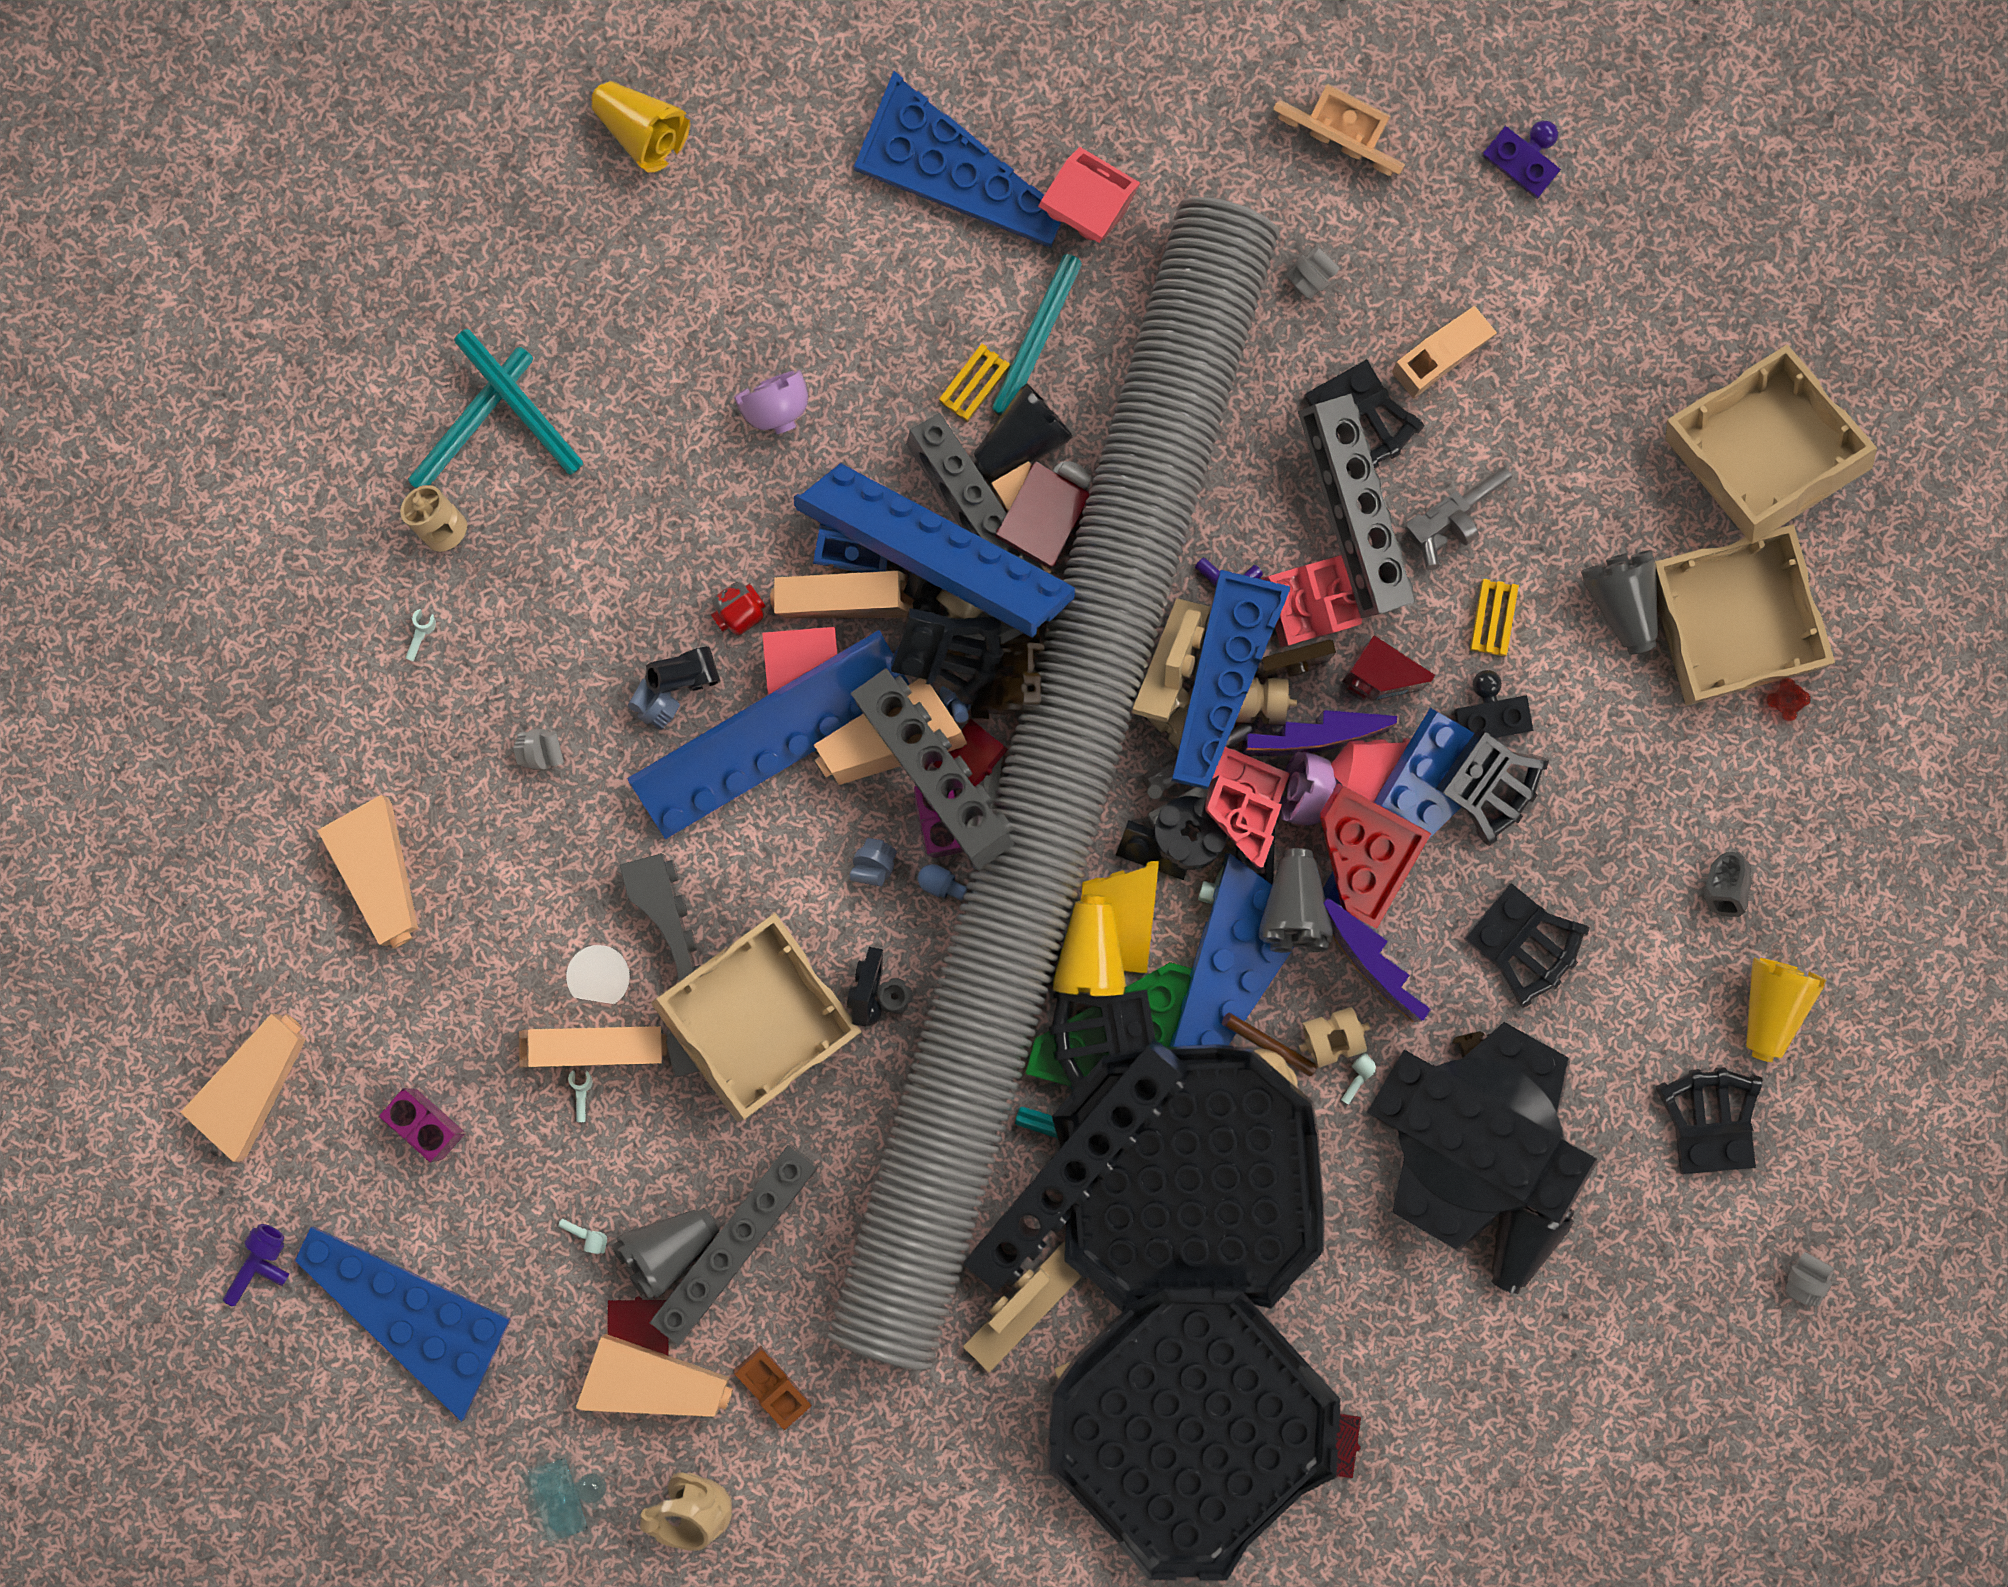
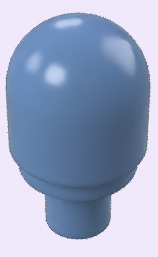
[940,686,971,723]
[918,864,968,901]

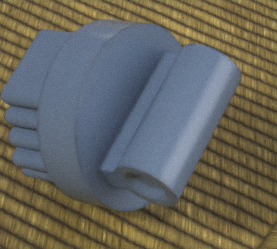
[628,679,680,730]
[850,838,897,886]

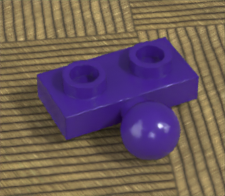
[1482,120,1561,199]

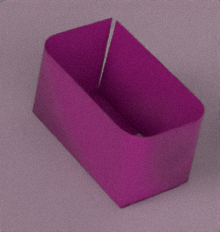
[914,786,964,858]
[378,1088,466,1163]

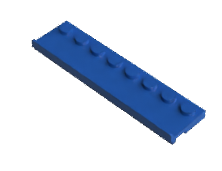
[794,463,1076,637]
[627,630,910,839]

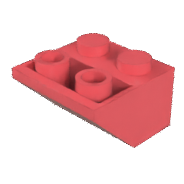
[1038,147,1140,243]

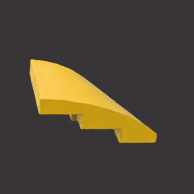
[1080,861,1158,973]

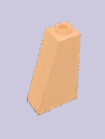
[770,571,914,618]
[814,678,967,785]
[317,795,418,948]
[180,1014,306,1162]
[519,1026,667,1068]
[576,1334,733,1417]

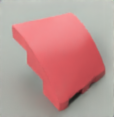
[1261,555,1362,647]
[762,627,838,695]
[1320,738,1410,813]
[1205,747,1290,869]

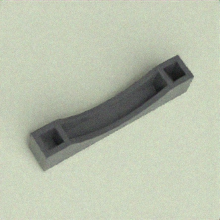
[620,853,701,1077]

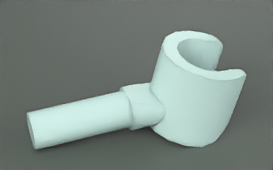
[405,609,436,661]
[1198,867,1224,904]
[1341,1053,1376,1104]
[568,1070,593,1122]
[558,1219,607,1254]

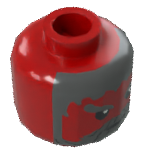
[711,582,766,636]

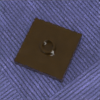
[1257,639,1336,680]

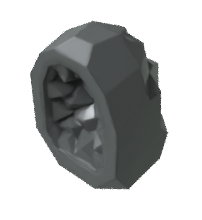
[1704,852,1752,917]

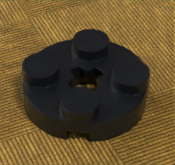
[1153,796,1227,870]

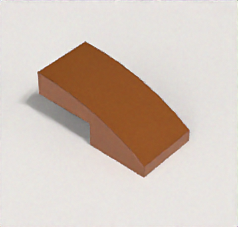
[733,1346,812,1431]

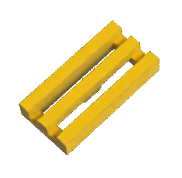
[939,343,1010,423]
[1470,578,1519,657]

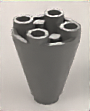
[1581,550,1658,655]
[1259,848,1332,953]
[611,1208,719,1300]

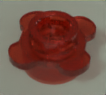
[1767,678,1811,721]

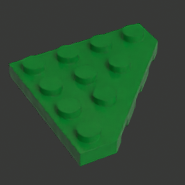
[1025,962,1192,1086]

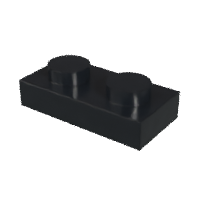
[1116,820,1187,880]

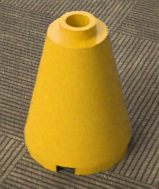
[591,81,690,173]
[1053,895,1126,996]
[1746,957,1827,1063]

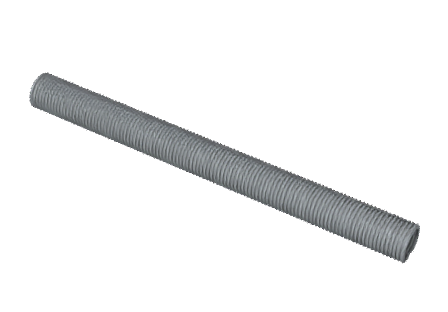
[827,197,1280,1370]

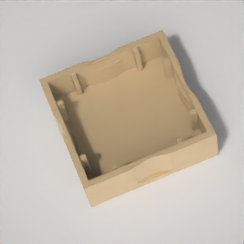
[1666,344,1877,544]
[1655,524,1835,706]
[651,913,862,1122]

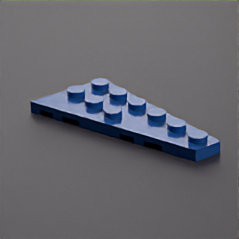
[854,71,1062,248]
[1169,853,1294,1047]

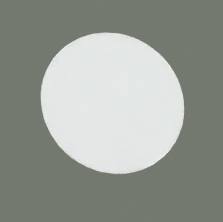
[566,945,630,1004]

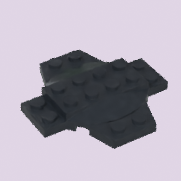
[1367,1022,1598,1252]

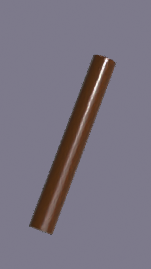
[1222,1012,1317,1077]

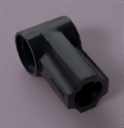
[645,646,721,695]

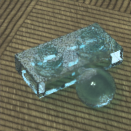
[527,1457,607,1542]

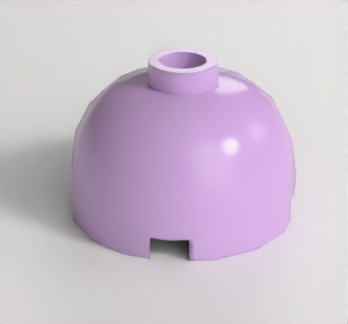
[734,370,808,434]
[1279,752,1341,826]

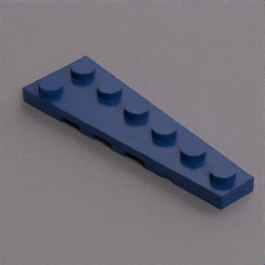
[1171,570,1291,790]

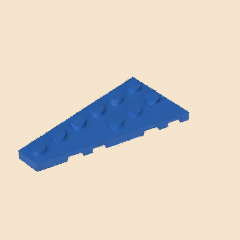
[1323,708,1474,907]
[295,1226,511,1422]

